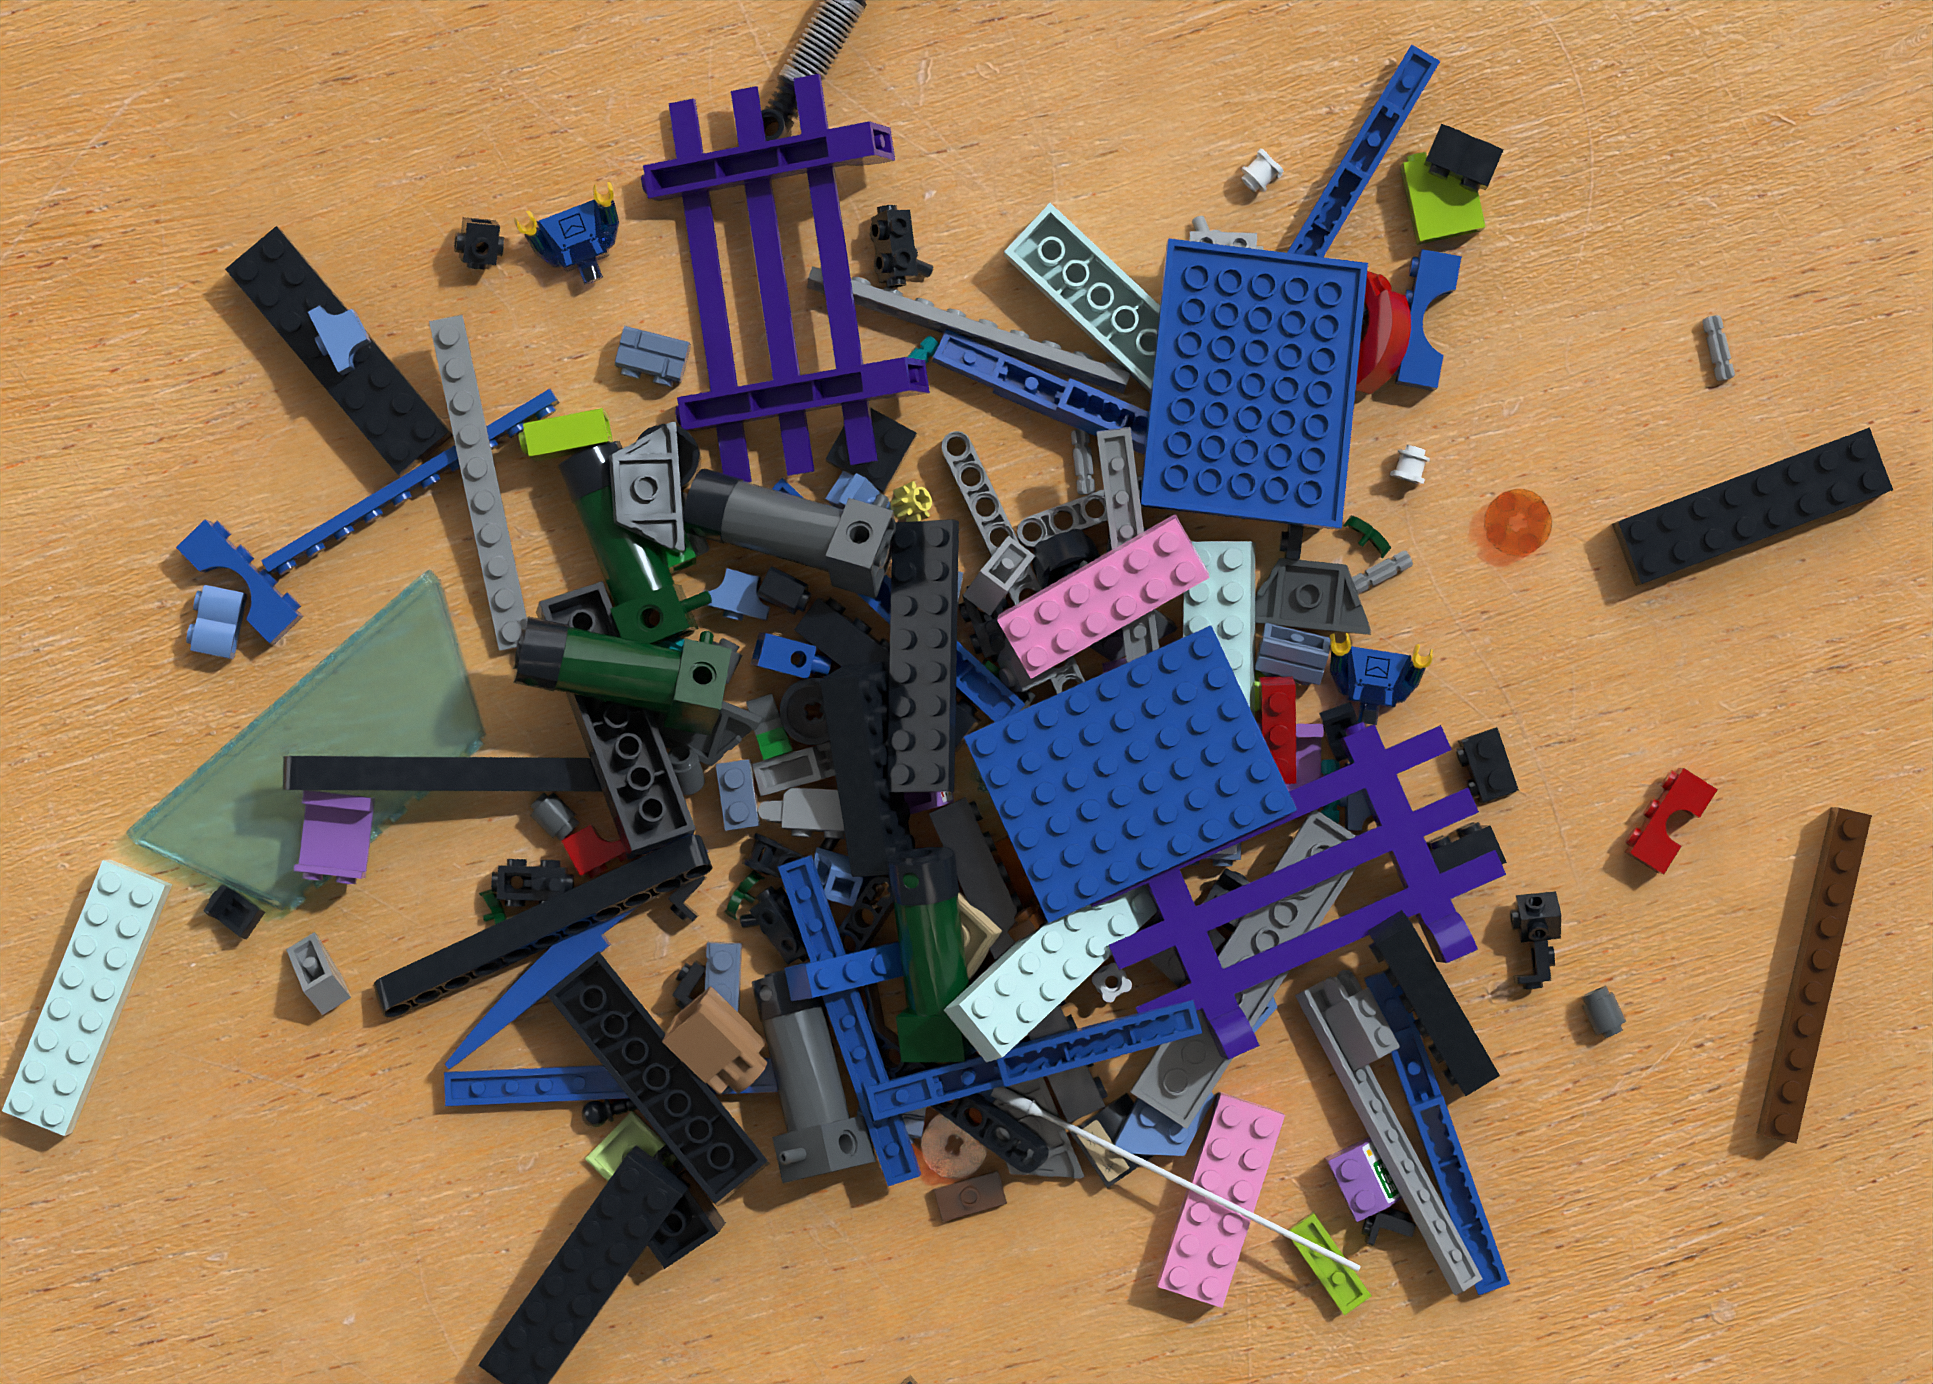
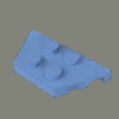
[1109,1092,1215,1156]

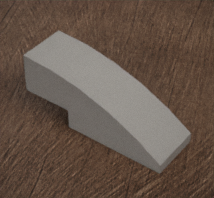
[752,742,835,796]

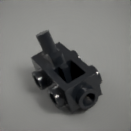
[870,205,933,288]
[958,585,1009,662]
[491,859,574,907]
[740,885,809,965]

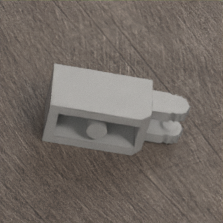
[758,788,845,839]
[1323,970,1400,1071]

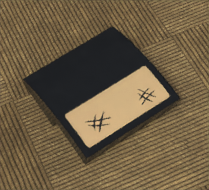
[1070,1092,1155,1188]

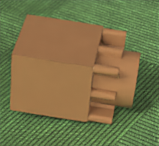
[662,986,767,1095]

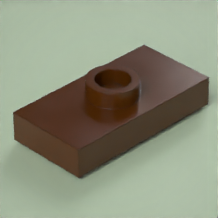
[934,1170,1007,1222]

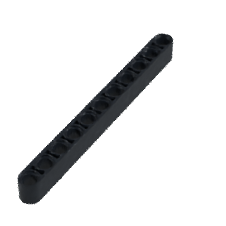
[283,756,603,792]
[373,835,713,1017]

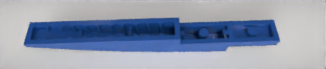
[1287,44,1440,257]
[932,329,1149,454]
[772,478,1025,722]
[445,847,709,1069]
[1364,971,1510,1295]
[865,1000,1202,1121]

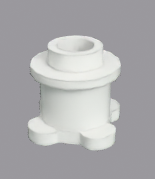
[1241,148,1284,192]
[1390,445,1430,485]
[1092,962,1132,1002]

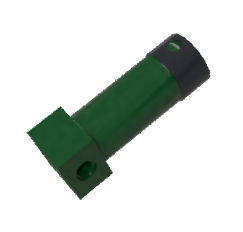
[558,441,712,645]
[513,616,732,736]
[887,847,977,1062]

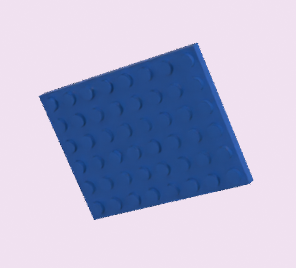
[1140,238,1368,530]
[964,625,1297,924]

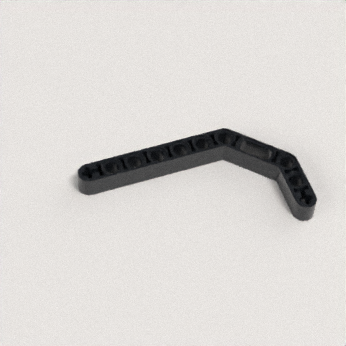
[838,875,1049,1173]

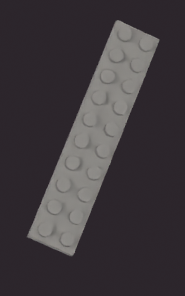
[1130,810,1357,1129]

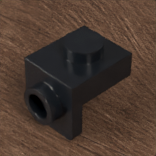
[1279,524,1323,560]
[1319,702,1358,762]
[668,875,707,921]
[204,884,265,940]
[1513,940,1555,989]
[673,960,706,1009]
[1361,1208,1416,1246]

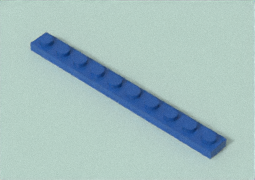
[261,389,560,575]
[778,855,921,1187]
[444,1058,778,1106]

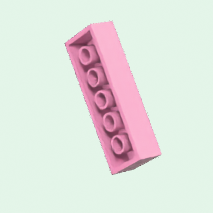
[997,514,1210,679]
[1156,1092,1285,1308]

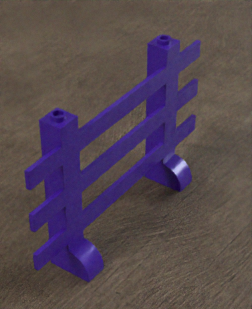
[641,74,930,483]
[1091,722,1506,1060]

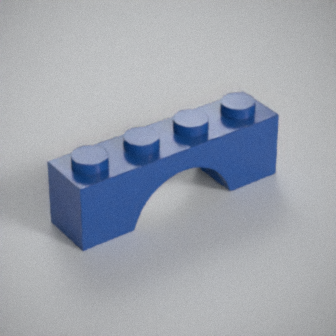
[1393,249,1462,391]
[176,519,303,644]
[784,941,903,1001]

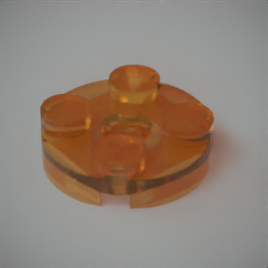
[1484,488,1552,556]
[921,1114,987,1179]

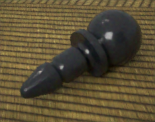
[582,1098,638,1128]

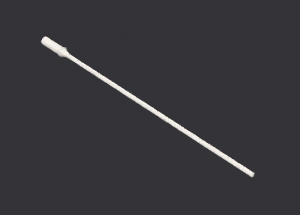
[991,1086,1361,1272]

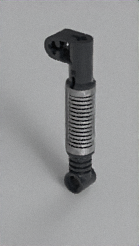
[761,0,867,141]

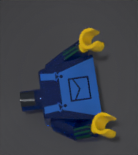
[514,182,619,285]
[1329,633,1433,725]

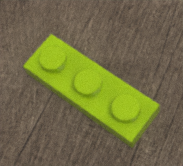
[1288,1212,1372,1315]

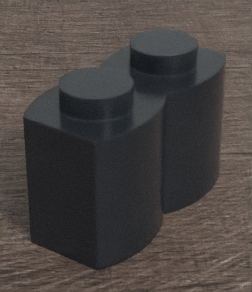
[1424,124,1503,193]
[757,566,812,615]

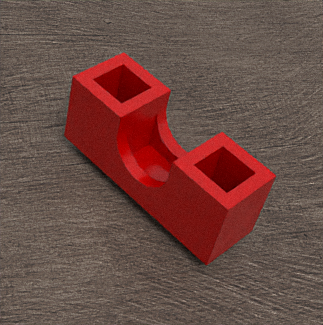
[1259,676,1297,784]
[1625,768,1718,875]
[561,824,627,878]

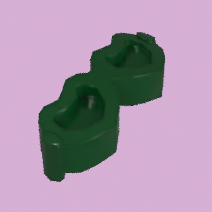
[1343,515,1391,559]
[725,870,765,920]
[479,889,507,924]

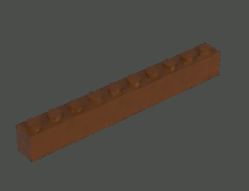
[1756,807,1872,1144]

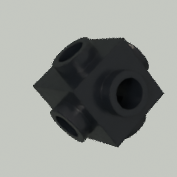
[454,217,504,270]
[1510,891,1562,943]

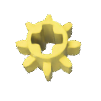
[891,481,932,522]

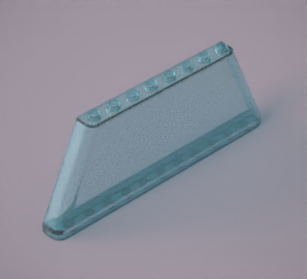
[126,570,487,912]

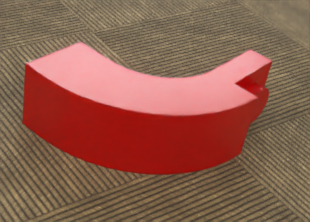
[1356,271,1411,395]

